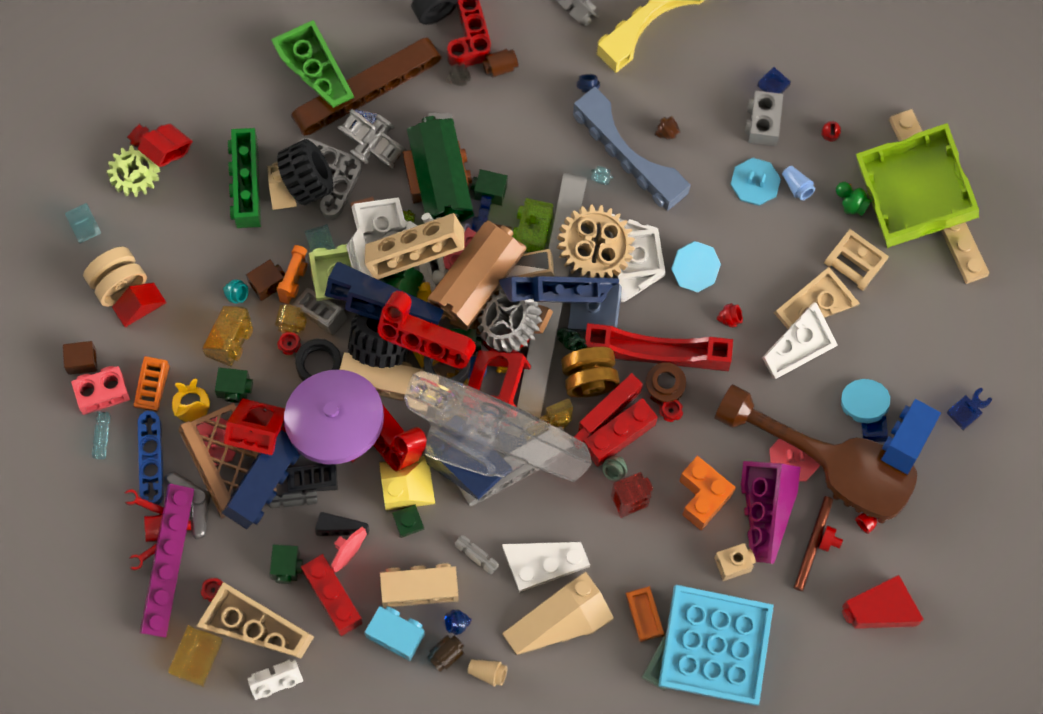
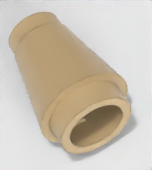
[468,659,507,686]

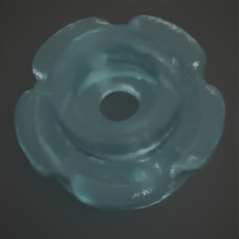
[590,166,613,185]

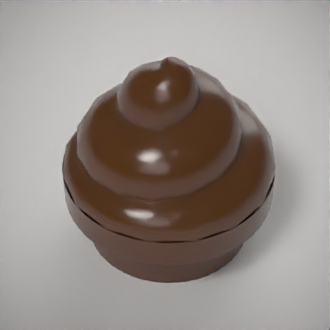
[655,116,680,139]

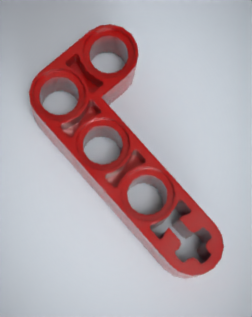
[447,0,491,68]
[378,291,476,369]
[373,405,427,471]

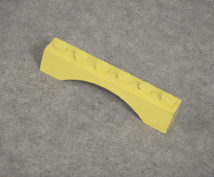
[597,0,704,73]

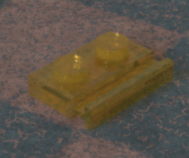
[168,625,223,687]

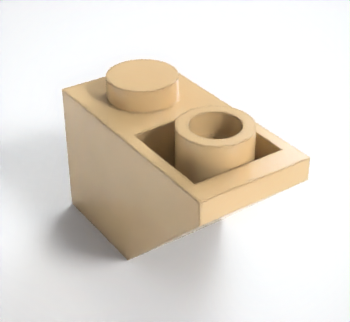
[268,162,297,210]

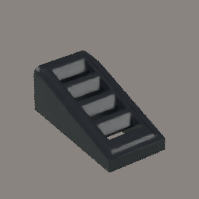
[287,463,338,492]
[315,512,370,536]

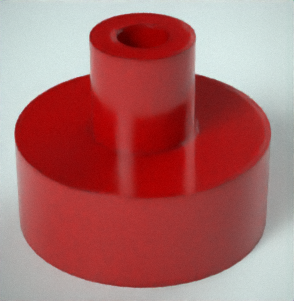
[818,525,843,552]

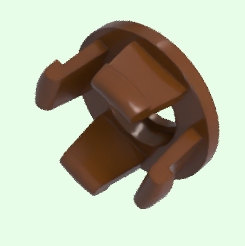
[646,363,686,405]

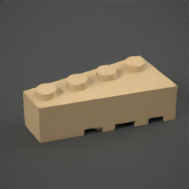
[197,582,314,659]

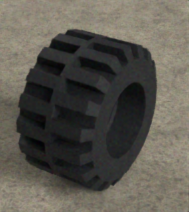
[277,139,333,205]
[348,314,409,368]

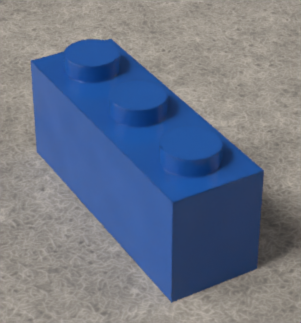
[881,399,941,475]

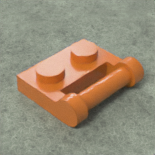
[277,245,308,305]

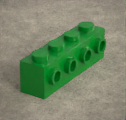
[228,128,261,228]

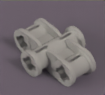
[338,109,407,169]

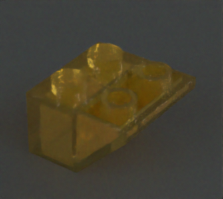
[202,306,253,367]

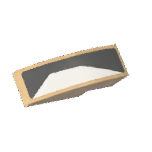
[498,249,555,290]

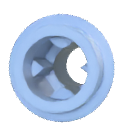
[782,166,815,201]

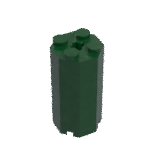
[407,116,474,223]

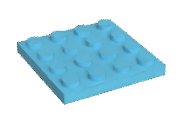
[658,585,774,706]

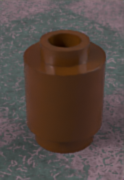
[482,49,519,78]

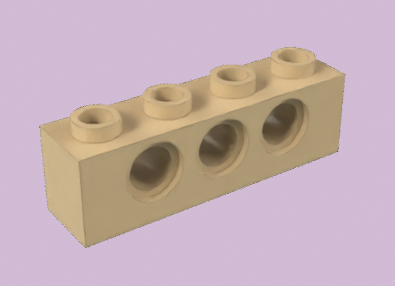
[365,213,464,279]

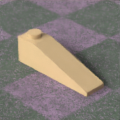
[502,572,614,655]

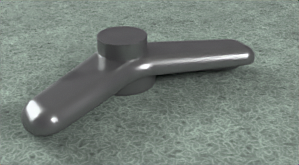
[165,472,210,539]

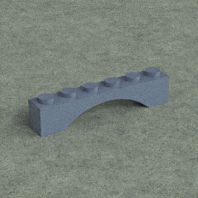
[573,87,690,211]

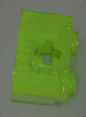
[512,198,554,253]

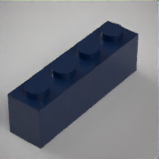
[222,430,301,529]

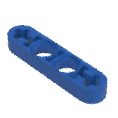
[138,411,164,505]

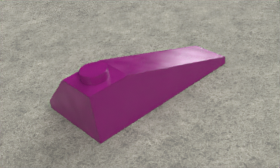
[741,461,801,564]

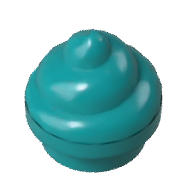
[223,279,249,304]

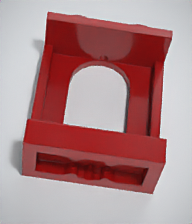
[462,349,531,418]
[223,398,286,455]

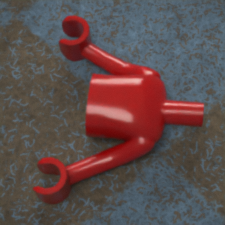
[124,489,191,571]

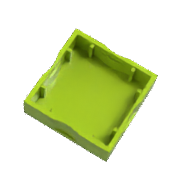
[856,123,979,248]

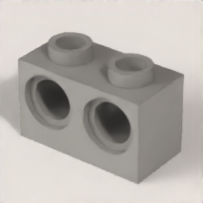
[745,90,783,146]

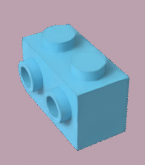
[365,606,425,661]

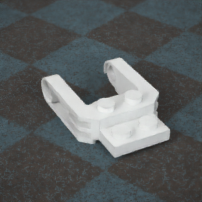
[346,197,436,292]

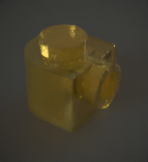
[275,305,307,333]

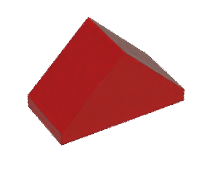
[112,282,166,327]

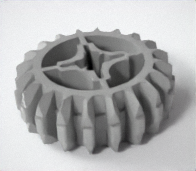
[477,289,542,353]

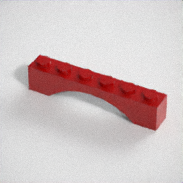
[584,323,733,371]

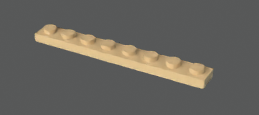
[889,109,989,284]

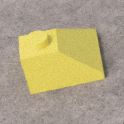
[379,456,435,511]

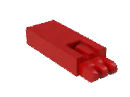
[573,373,643,451]

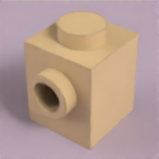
[714,543,755,581]

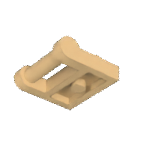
[824,229,889,291]

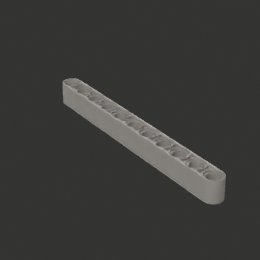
[516,173,587,421]

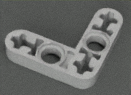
[299,138,361,220]

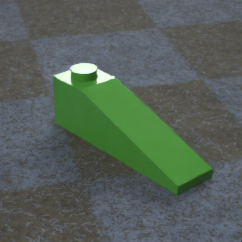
[271,20,354,107]

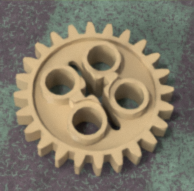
[557,205,635,278]

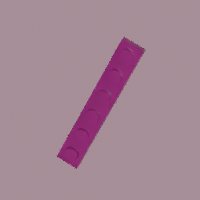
[140,484,194,638]

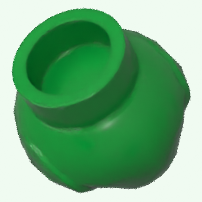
[836,182,872,216]

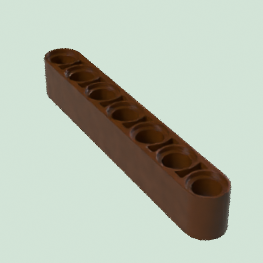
[291,37,442,136]

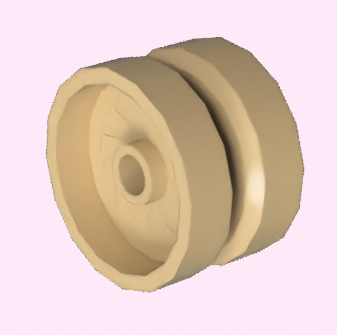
[83,247,147,307]

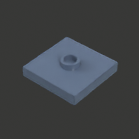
[568,284,622,332]

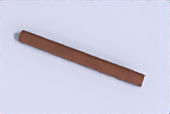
[794,496,834,591]

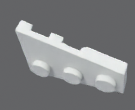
[762,302,838,379]
[502,542,590,592]

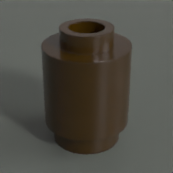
[426,635,464,672]

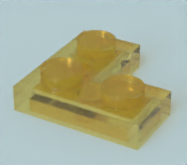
[523,398,573,440]

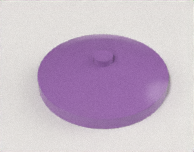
[284,370,384,464]

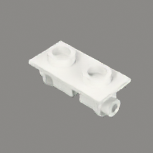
[247,659,303,700]

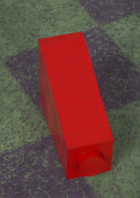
[842,575,924,629]

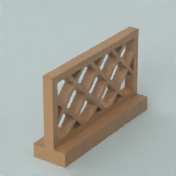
[178,403,277,519]

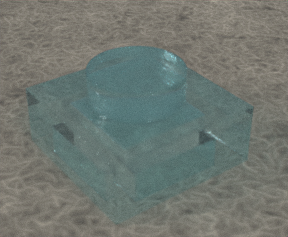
[304,224,335,252]

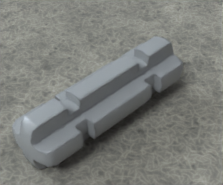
[455,535,499,574]

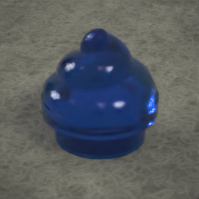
[444,609,472,635]

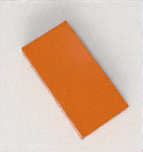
[625,586,664,642]

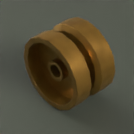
[561,347,620,398]

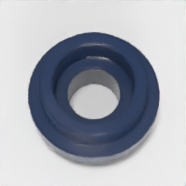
[577,74,600,93]

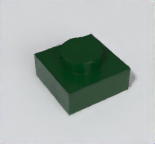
[392,504,424,538]

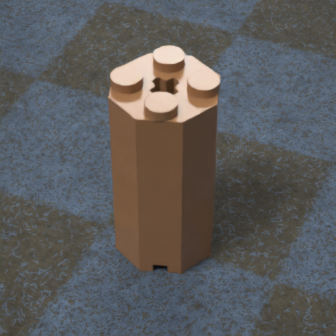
[427,221,527,331]

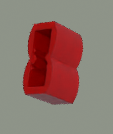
[137,124,193,167]

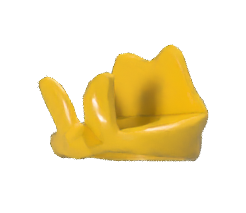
[172,378,210,422]

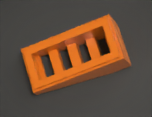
[133,356,170,412]

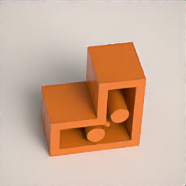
[679,455,736,531]

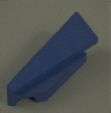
[325,262,444,325]
[499,276,619,303]

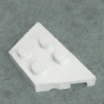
[609,214,666,303]

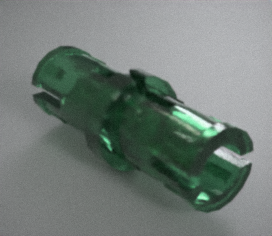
[557,328,587,351]

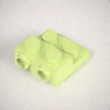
[308,244,351,301]

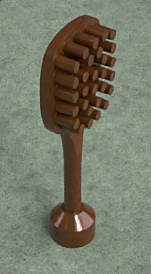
[714,384,917,523]

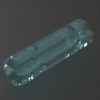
[92,411,111,459]

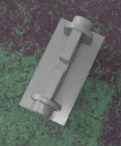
[555,0,599,26]

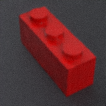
[583,398,658,467]
[301,554,363,637]

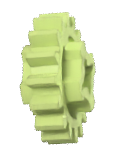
[107,145,160,197]

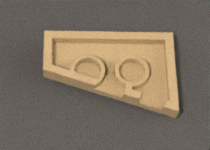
[774,267,860,329]

